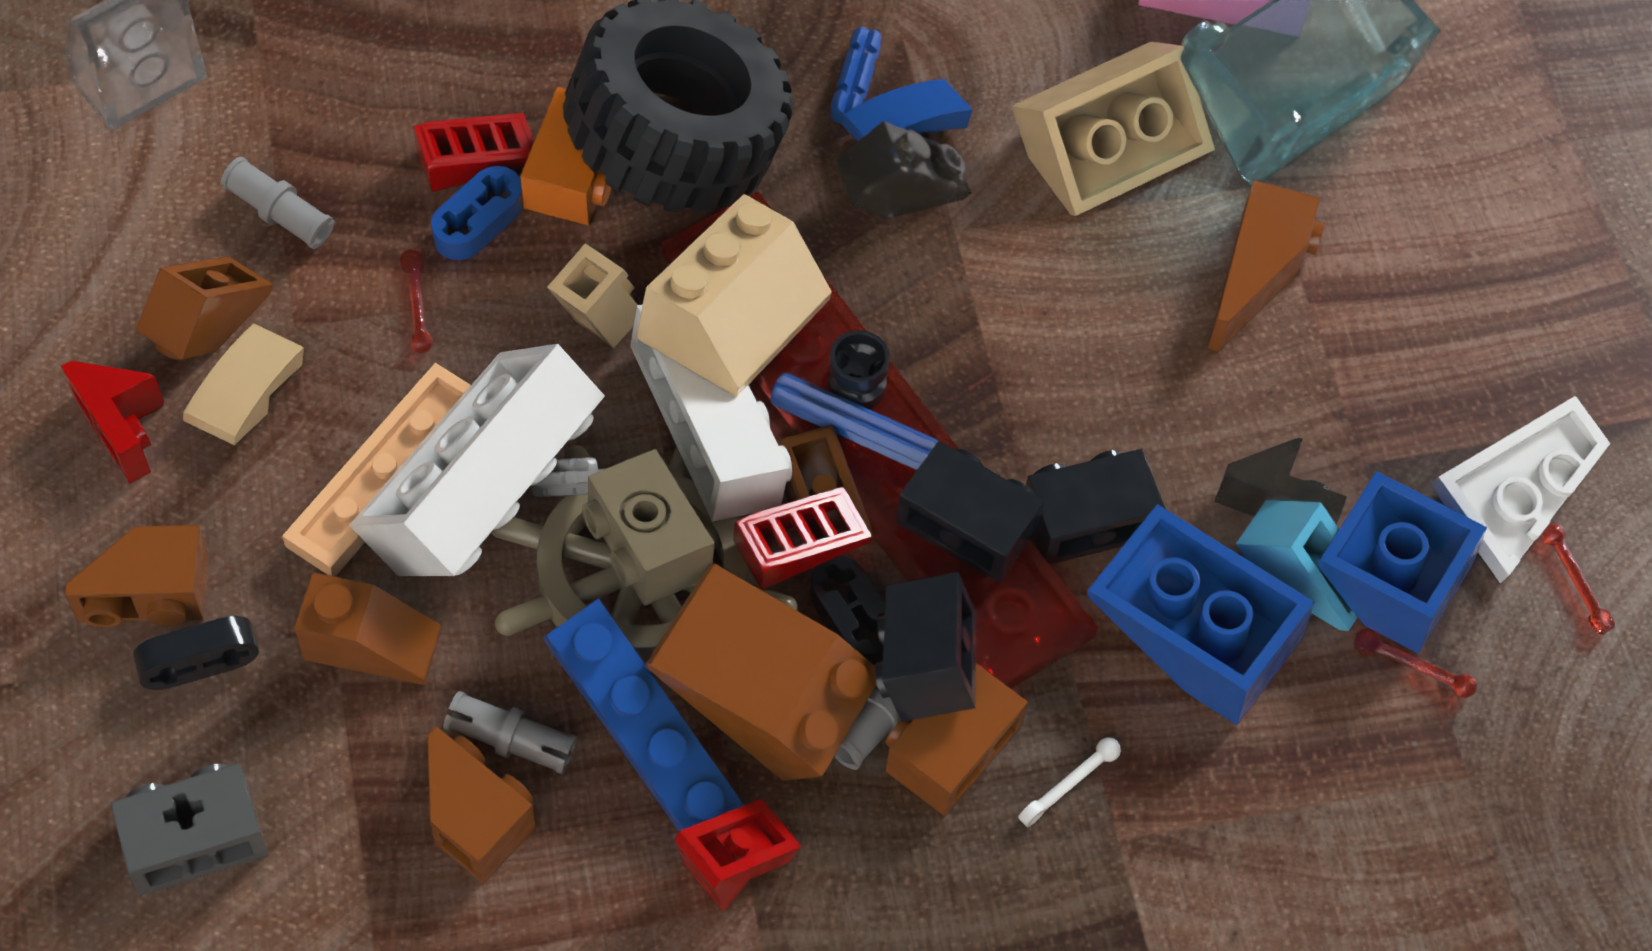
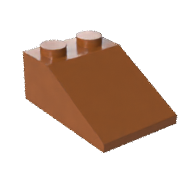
[645,564,877,781]

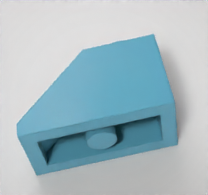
[1236,500,1358,631]

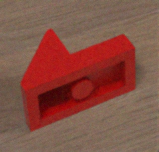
[61,360,164,484]
[674,799,802,910]

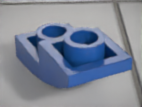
[841,79,973,156]

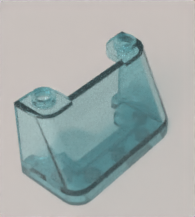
[1180,0,1441,186]

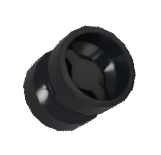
[827,330,890,410]

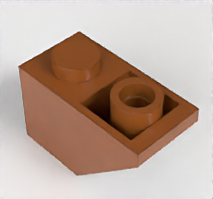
[65,525,208,628]
[428,726,536,884]

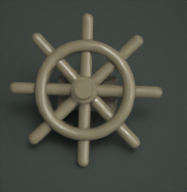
[491,445,797,664]

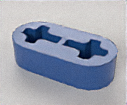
[431,166,523,260]

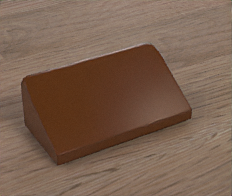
[776,424,873,545]

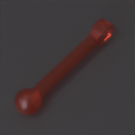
[400,249,433,354]
[1541,523,1615,635]
[1354,629,1477,698]

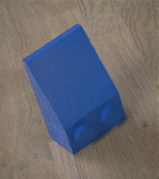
[1087,504,1315,725]

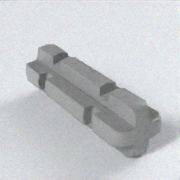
[530,457,604,497]

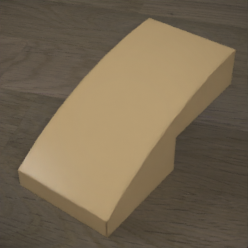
[183,323,304,445]

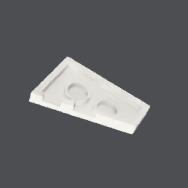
[1431,396,1610,583]

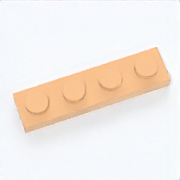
[282,363,471,577]

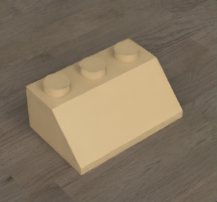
[1012,42,1215,216]
[636,194,832,397]

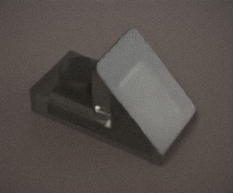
[1214,438,1347,524]

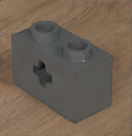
[110,763,269,896]

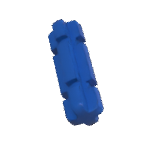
[830,26,882,123]

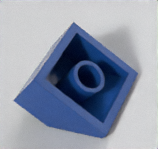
[1318,471,1487,654]

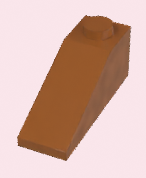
[1207,180,1325,352]

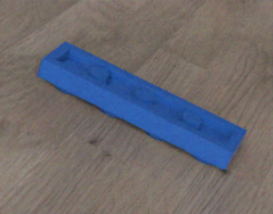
[543,598,744,832]

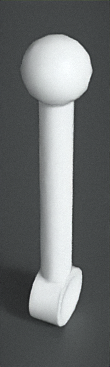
[1018,737,1121,827]

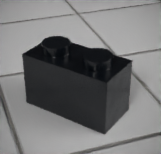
[895,441,1044,584]
[1026,449,1166,566]
[875,572,977,722]

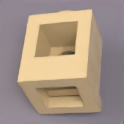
[547,243,637,348]

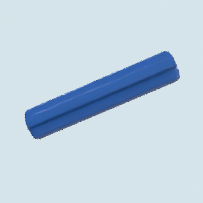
[771,373,938,470]

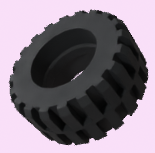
[563,0,794,214]

